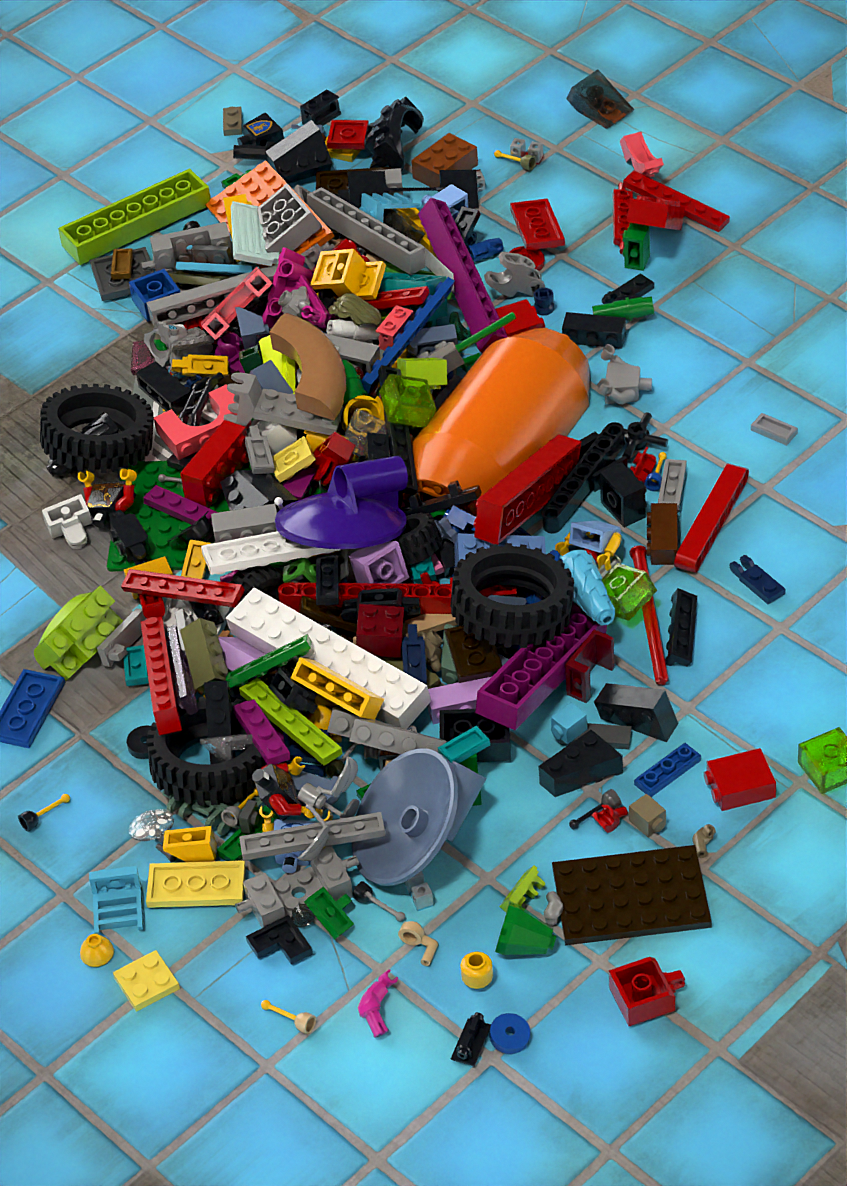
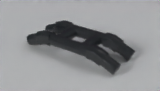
[178,372,224,426]

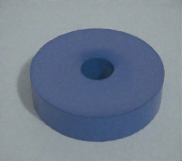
[489,1013,530,1054]

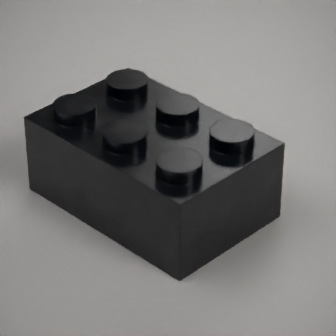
[439,709,511,762]

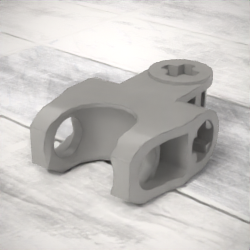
[484,252,545,297]

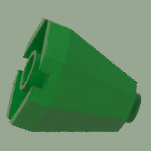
[495,902,556,955]

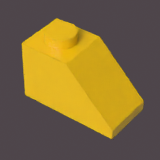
[163,826,217,862]

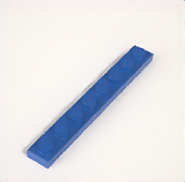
[362,277,455,395]

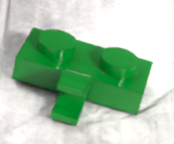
[304,886,354,940]

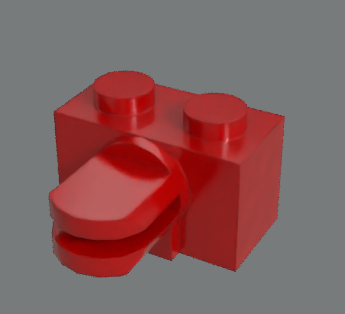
[311,432,356,486]

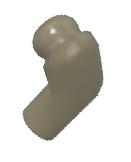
[692,824,716,858]

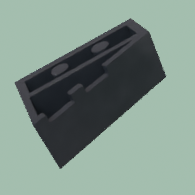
[594,683,679,742]
[538,730,623,797]

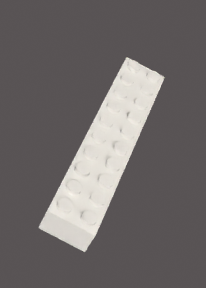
[225,588,431,730]

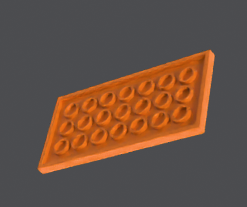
[205,160,335,269]

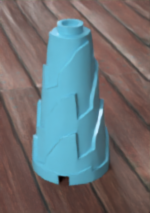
[561,550,615,626]

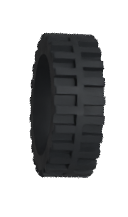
[450,543,574,648]

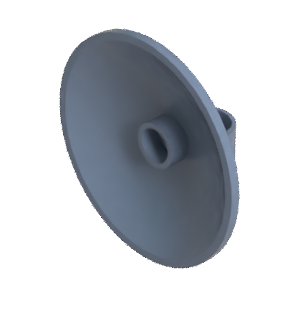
[352,748,486,886]

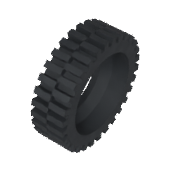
[40,384,154,473]
[147,697,270,805]

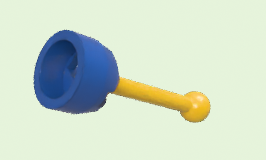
[644,452,667,491]

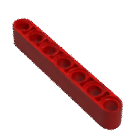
[674,463,749,573]

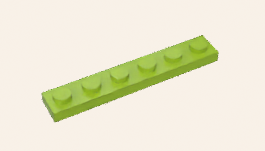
[239,677,342,765]

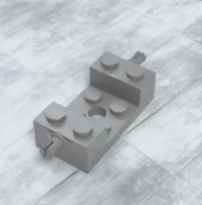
[141,222,234,274]
[235,846,359,928]

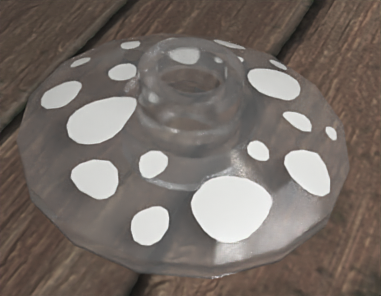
[128,809,174,841]

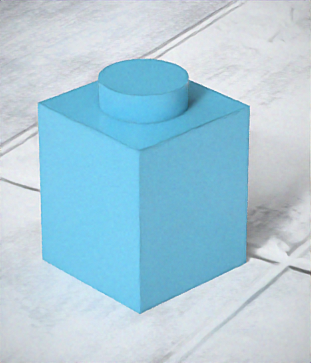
[551,702,588,745]

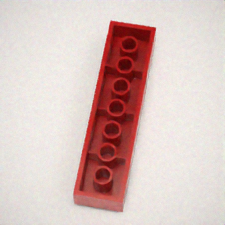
[473,434,581,545]

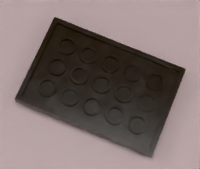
[552,845,712,946]

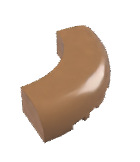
[269,313,346,421]

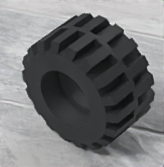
[388,513,443,565]
[230,564,284,604]

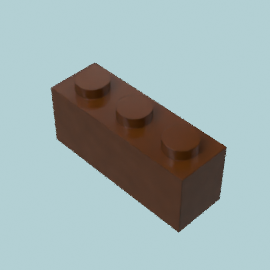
[647,503,677,565]

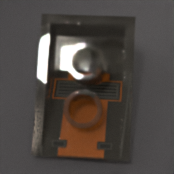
[566,70,634,129]

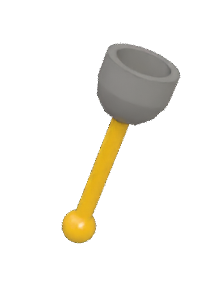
[221,787,259,827]

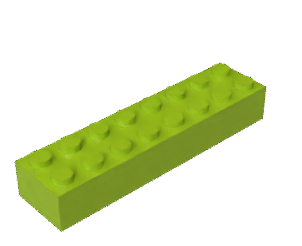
[58,168,211,265]

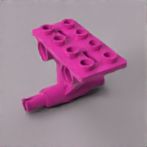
[262,247,341,330]

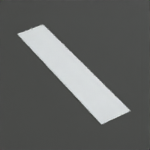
[420,243,454,292]

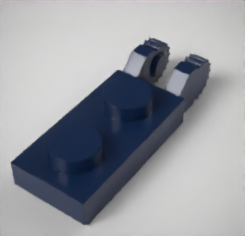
[729,555,786,604]

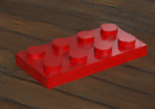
[510,198,565,251]

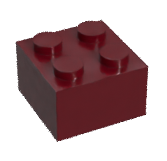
[356,604,404,658]

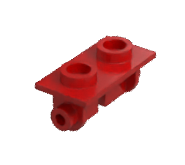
[630,446,656,483]

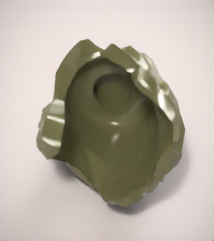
[328,293,382,326]

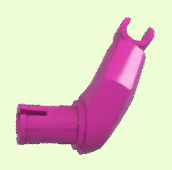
[358,969,398,1038]

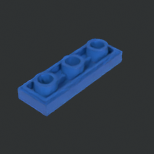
[634,743,701,797]

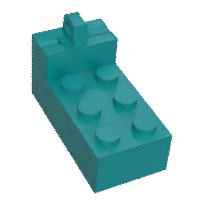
[378,272,447,329]

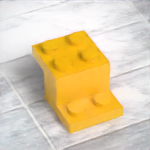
[310,249,386,300]

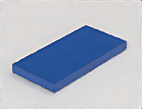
[0,669,65,748]

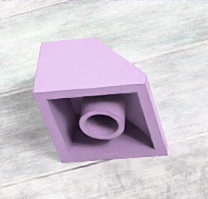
[349,541,409,584]

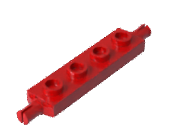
[612,182,633,254]

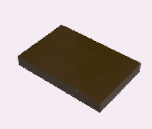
[444,626,502,683]

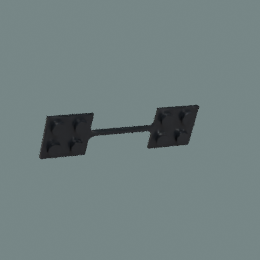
[347,170,479,209]

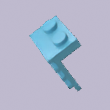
[359,193,420,223]
[89,866,143,935]

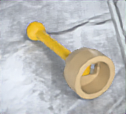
[261,1000,316,1034]

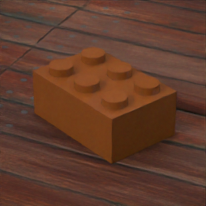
[411,133,478,187]

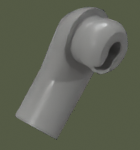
[544,891,564,925]

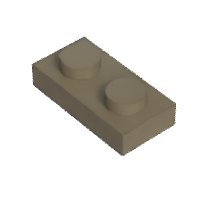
[223,106,242,136]

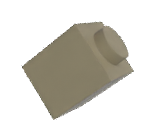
[629,794,666,837]

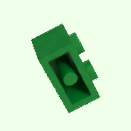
[623,223,650,271]

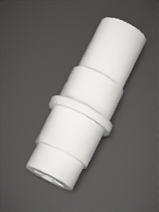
[326,318,381,340]

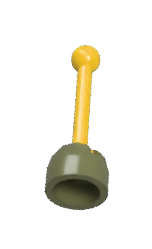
[494,150,536,171]

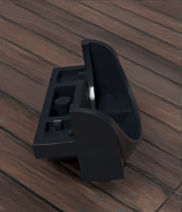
[365,97,424,172]

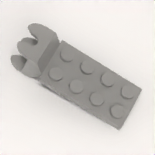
[224,373,345,435]

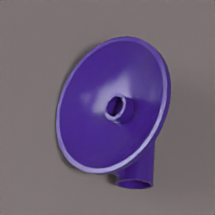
[275,456,408,549]

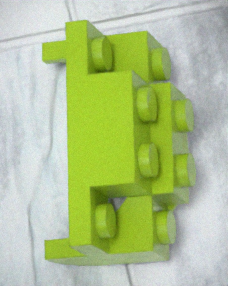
[34,585,123,681]

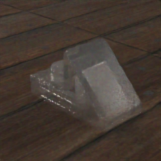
[200,734,253,762]

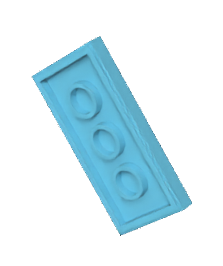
[176,262,256,276]

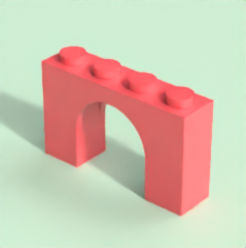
[201,267,273,340]
[154,385,251,460]

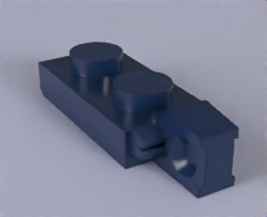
[402,624,427,685]

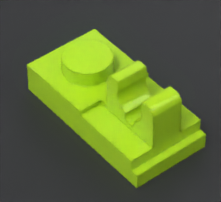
[499,865,545,912]

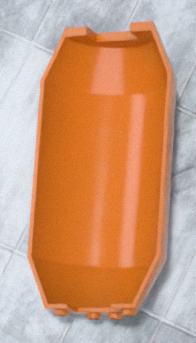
[402,328,590,517]

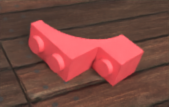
[620,132,664,178]

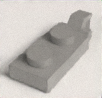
[245,425,274,474]

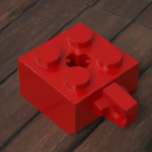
[609,957,685,1026]

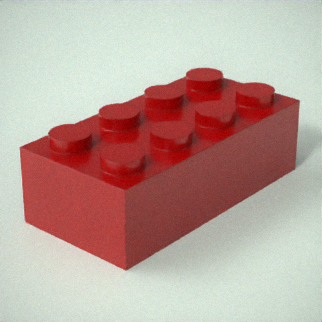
[627,195,685,230]
[180,420,249,508]

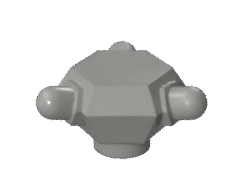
[278,286,310,318]

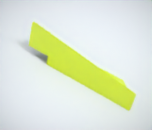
[259,335,296,394]

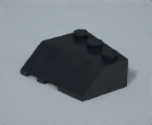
[265,120,332,184]
[220,470,298,513]

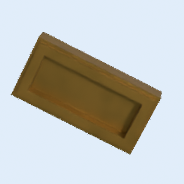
[111,248,133,279]

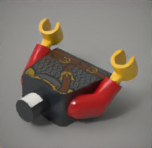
[78,468,137,528]
[252,756,319,820]

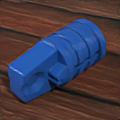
[467,238,504,262]

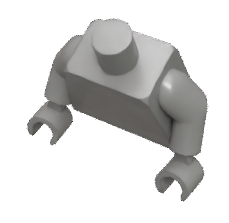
[597,344,652,405]

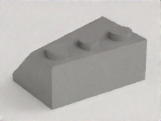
[257,183,322,252]

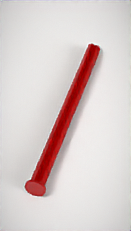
[629,545,669,685]

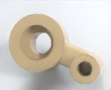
[398,921,438,966]

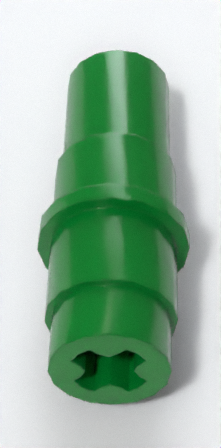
[592,296,654,321]

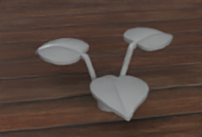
[297,756,360,861]

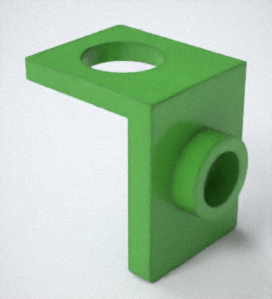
[283,558,316,583]

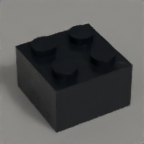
[600,462,647,528]

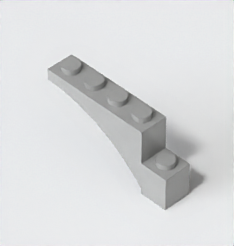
[327,706,446,754]

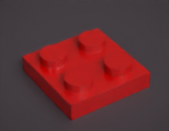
[327,120,369,150]

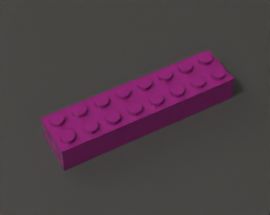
[475,601,607,730]

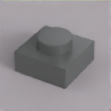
[239,799,261,834]

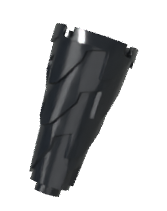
[46,412,119,478]

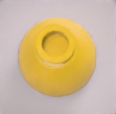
[80,934,114,967]

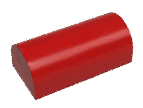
[138,594,165,618]

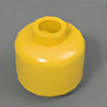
[460,951,493,989]

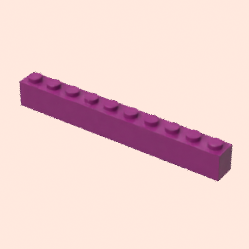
[418,198,508,353]

